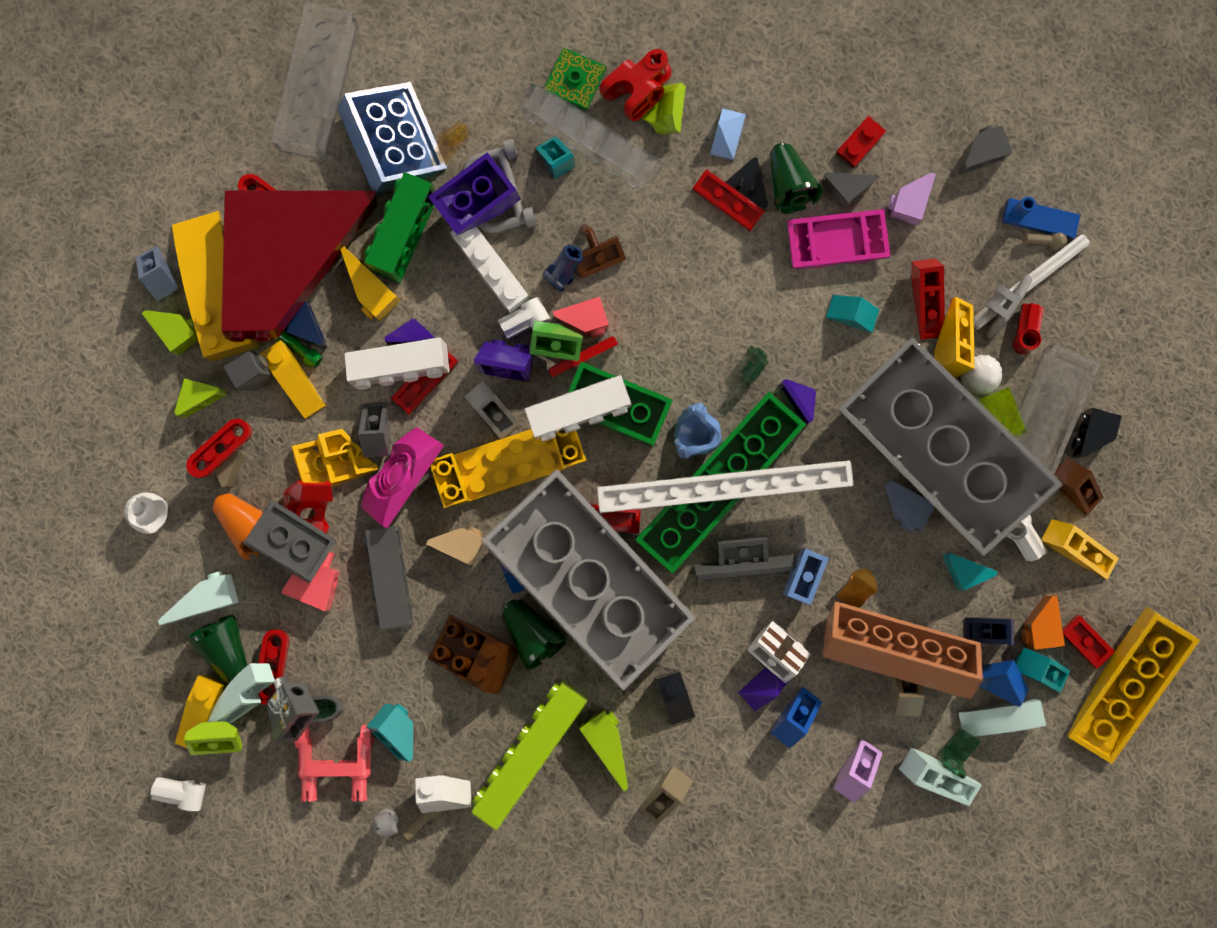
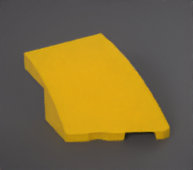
[291,429,378,487]

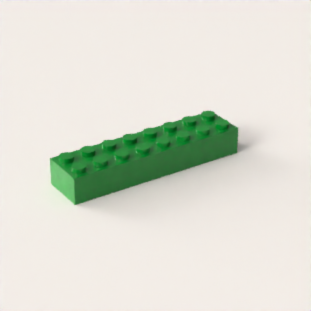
[635,392,806,574]

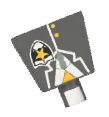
[267,676,319,742]

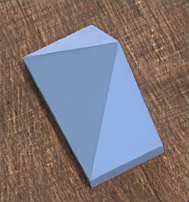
[710,109,746,161]

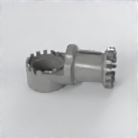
[372,808,399,839]

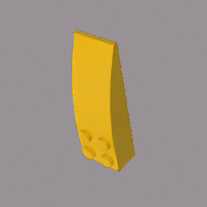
[172,211,259,362]
[1067,606,1200,764]

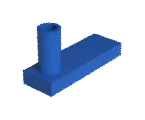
[1002,196,1081,240]

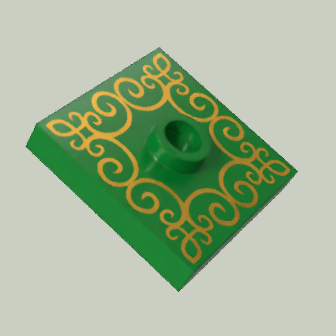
[543,47,607,111]

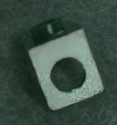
[940,728,980,779]

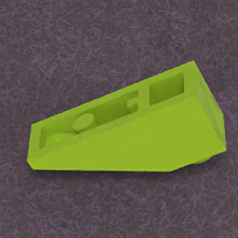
[579,709,628,791]

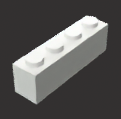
[450,227,530,314]
[345,337,450,389]
[525,375,631,442]

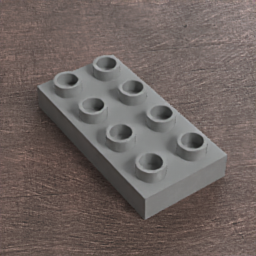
[839,337,1063,556]
[480,470,696,690]

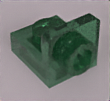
[740,346,769,387]

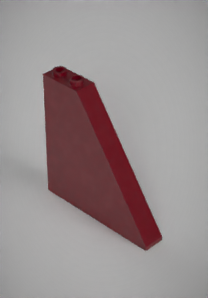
[221,190,377,342]

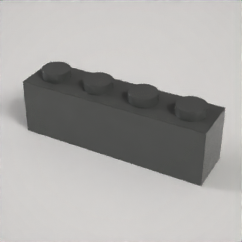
[363,526,414,630]

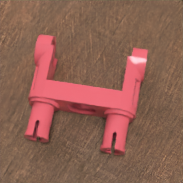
[294,725,374,802]

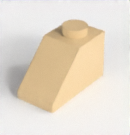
[426,526,483,566]

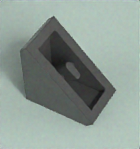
[822,172,875,209]

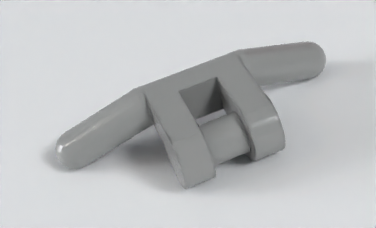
[984,275,1032,339]

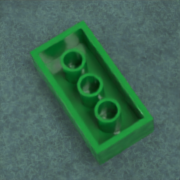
[364,172,435,284]
[567,362,673,448]

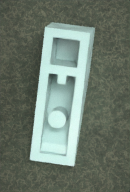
[158,571,239,625]
[899,748,982,806]

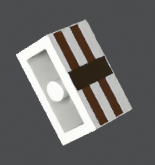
[747,621,811,683]

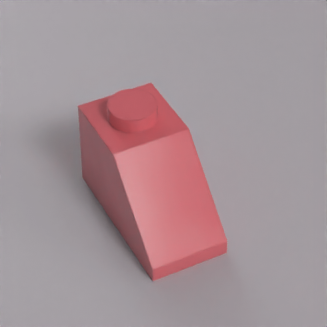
[553,297,609,338]

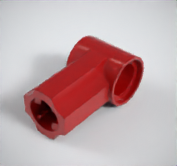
[1012,303,1044,355]

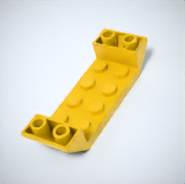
[430,429,586,508]

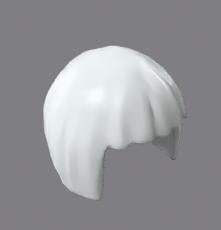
[960,355,1002,395]
[124,492,168,534]

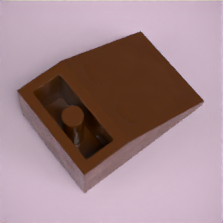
[428,614,519,695]

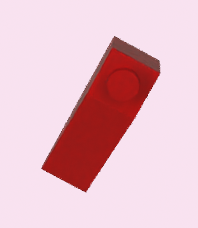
[911,258,945,340]

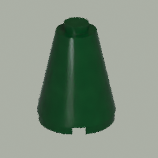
[770,143,823,214]
[502,599,567,671]
[187,614,248,685]

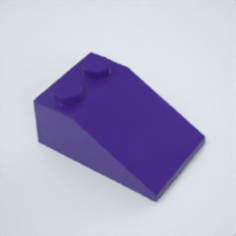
[428,152,521,236]
[474,340,534,382]

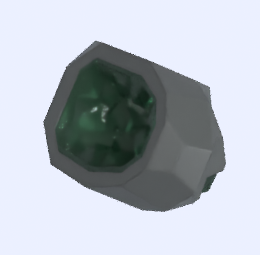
[311,694,343,723]

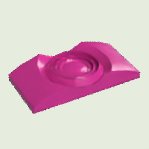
[787,209,891,269]
[361,427,444,528]

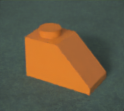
[1021,595,1065,650]

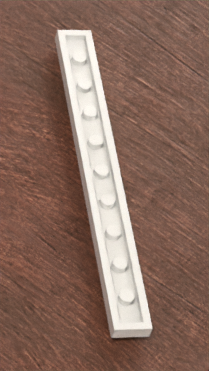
[597,461,853,513]

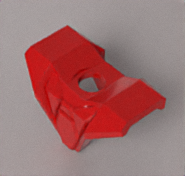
[283,480,333,534]

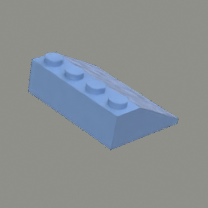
[338,83,447,195]

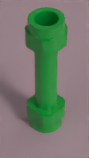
[275,327,323,369]

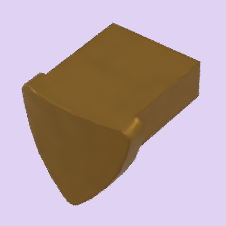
[837,569,877,608]

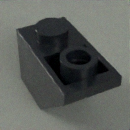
[1071,408,1122,458]

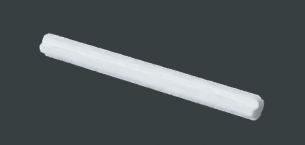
[974,235,1090,330]

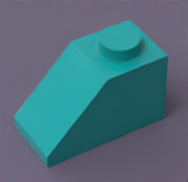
[1015,648,1071,693]
[366,703,413,762]

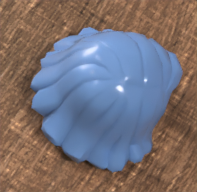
[673,402,722,459]

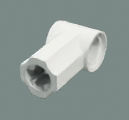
[498,297,551,340]
[1007,515,1047,562]
[150,777,206,811]

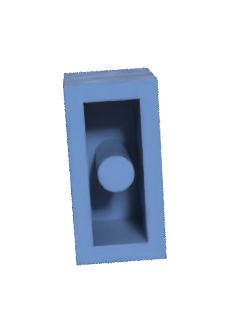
[782,549,829,605]

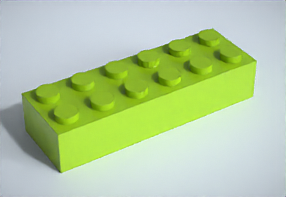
[471,679,588,831]

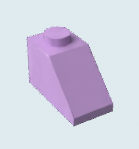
[887,173,936,226]
[833,739,882,803]

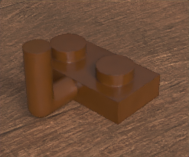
[577,224,627,279]

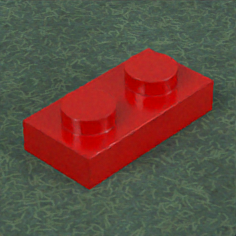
[836,115,886,168]
[1062,615,1115,669]

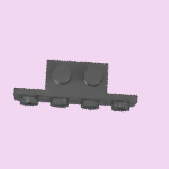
[694,535,796,581]

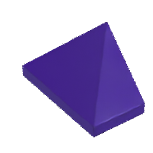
[385,319,435,346]
[779,379,816,425]
[738,667,789,711]

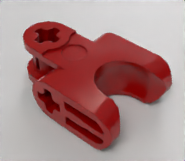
[599,49,672,122]

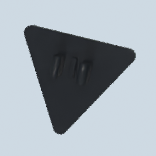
[726,157,768,208]

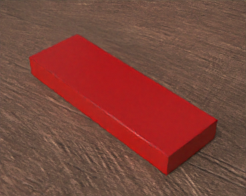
[692,169,765,232]
[548,336,618,377]
[391,351,459,415]

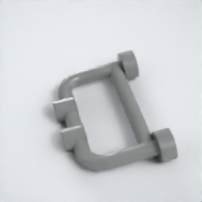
[463,139,537,233]

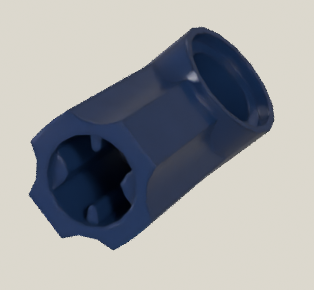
[542,244,584,293]

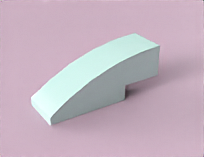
[208,664,275,724]
[958,698,1046,737]

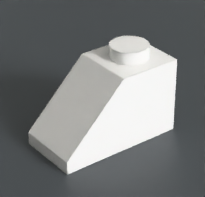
[416,775,472,813]

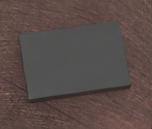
[242,500,336,583]

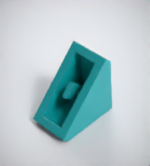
[535,136,575,179]
[826,295,880,333]
[943,553,998,590]

